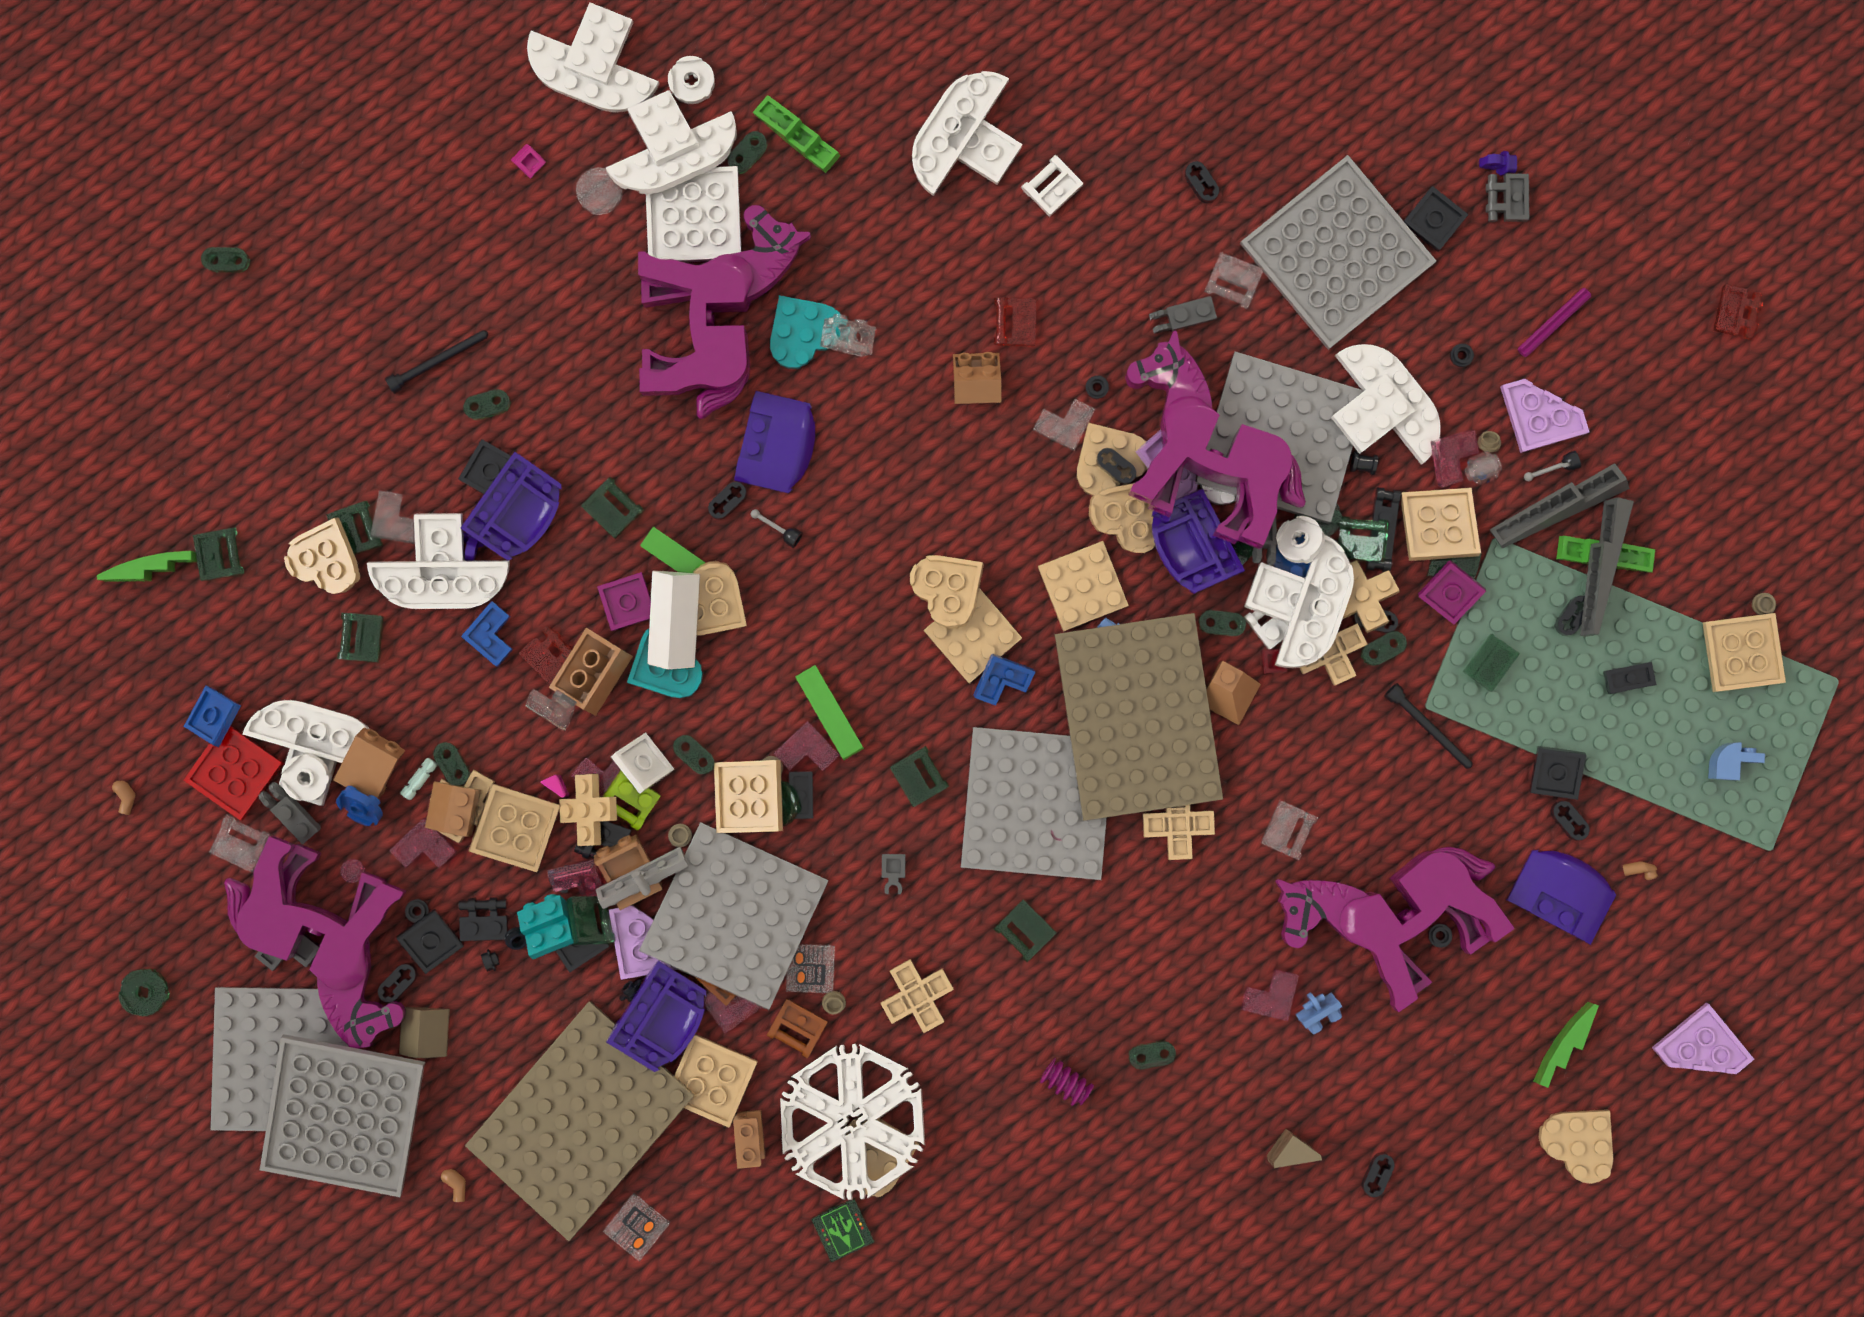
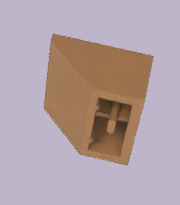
[953,352,1001,404]

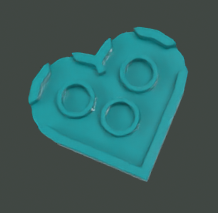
[770,295,843,369]
[627,628,703,698]

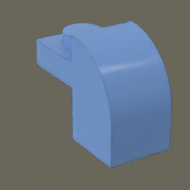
[1708,742,1765,780]

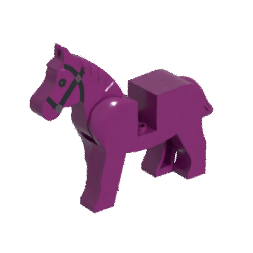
[638,205,811,419]
[1125,331,1306,549]
[224,835,406,1049]
[1275,847,1515,1012]

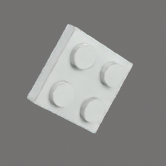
[611,733,674,794]

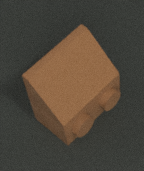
[425,781,481,837]

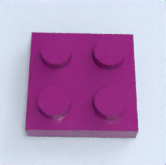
[1418,560,1486,625]
[597,572,651,632]

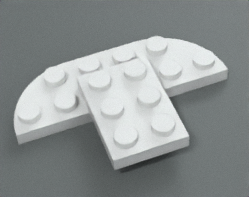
[527,3,659,112]
[912,71,1022,196]
[606,90,737,194]
[1331,344,1440,464]
[367,513,510,609]
[1244,535,1354,668]
[243,700,370,806]

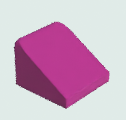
[511,144,546,179]
[540,775,569,798]

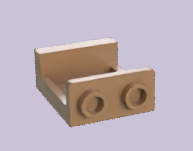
[334,728,405,799]
[594,835,662,910]
[733,1110,765,1169]

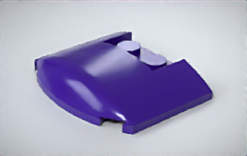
[734,391,815,494]
[461,451,561,561]
[1152,489,1245,594]
[1506,850,1616,945]
[606,961,706,1072]

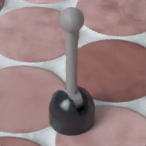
[1524,451,1581,481]
[751,509,803,548]

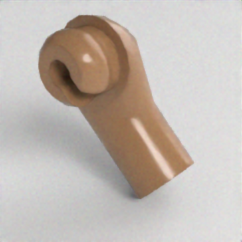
[112,781,135,815]
[1623,861,1658,880]
[441,1169,466,1202]

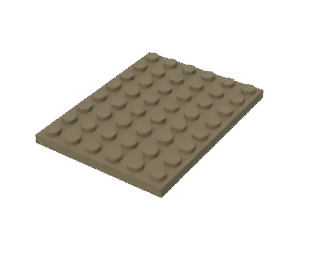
[1054,613,1223,821]
[465,1001,695,1241]

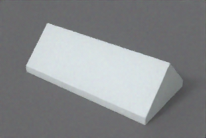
[648,570,700,669]

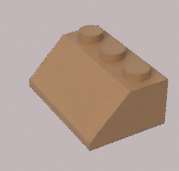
[549,628,633,716]

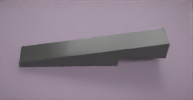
[1490,463,1630,548]
[1580,497,1634,637]

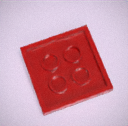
[183,726,284,821]

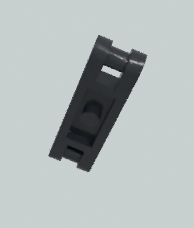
[1366,487,1401,572]

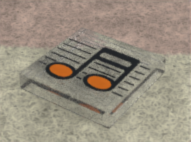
[786,944,835,993]
[603,1193,670,1262]

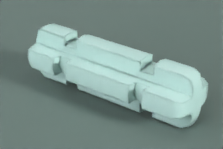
[401,758,437,800]

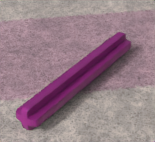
[1518,288,1591,357]

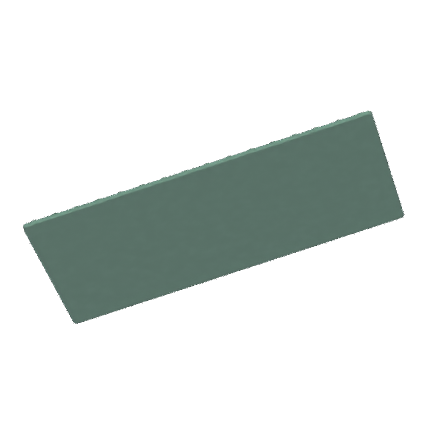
[1425,538,1839,851]

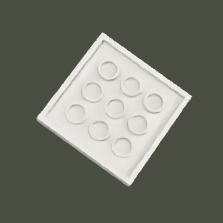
[646,166,742,262]

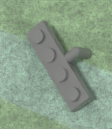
[596,847,688,909]

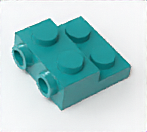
[517,894,576,959]

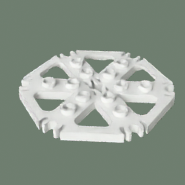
[780,1044,925,1200]

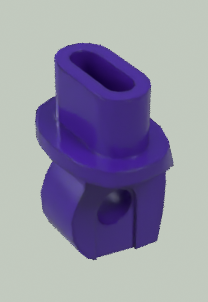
[1479,151,1517,175]
[464,533,484,561]

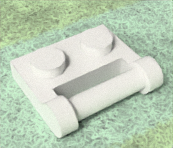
[1021,155,1084,217]
[1244,611,1289,650]

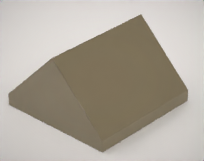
[399,1007,450,1058]
[1267,1129,1322,1168]

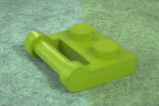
[602,770,661,830]

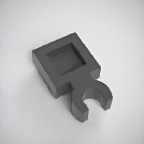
[882,854,905,894]

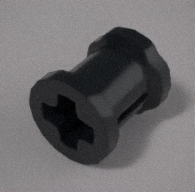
[1350,451,1378,476]

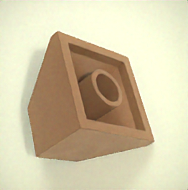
[1206,661,1261,725]

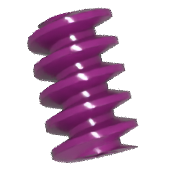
[1040,1058,1094,1106]

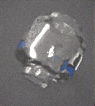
[1465,451,1502,485]

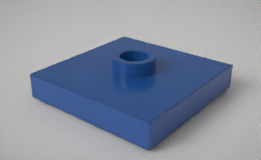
[183,685,241,747]

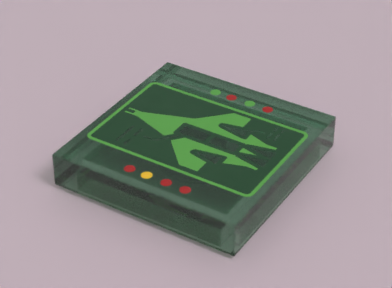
[811,1197,874,1262]

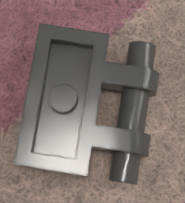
[1486,174,1529,222]

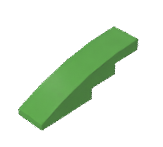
[753,95,840,173]
[640,527,705,573]
[1557,536,1655,573]
[97,551,198,582]
[795,665,864,760]
[1533,1002,1599,1088]

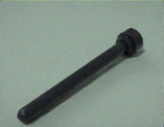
[385,330,488,394]
[1384,683,1473,769]

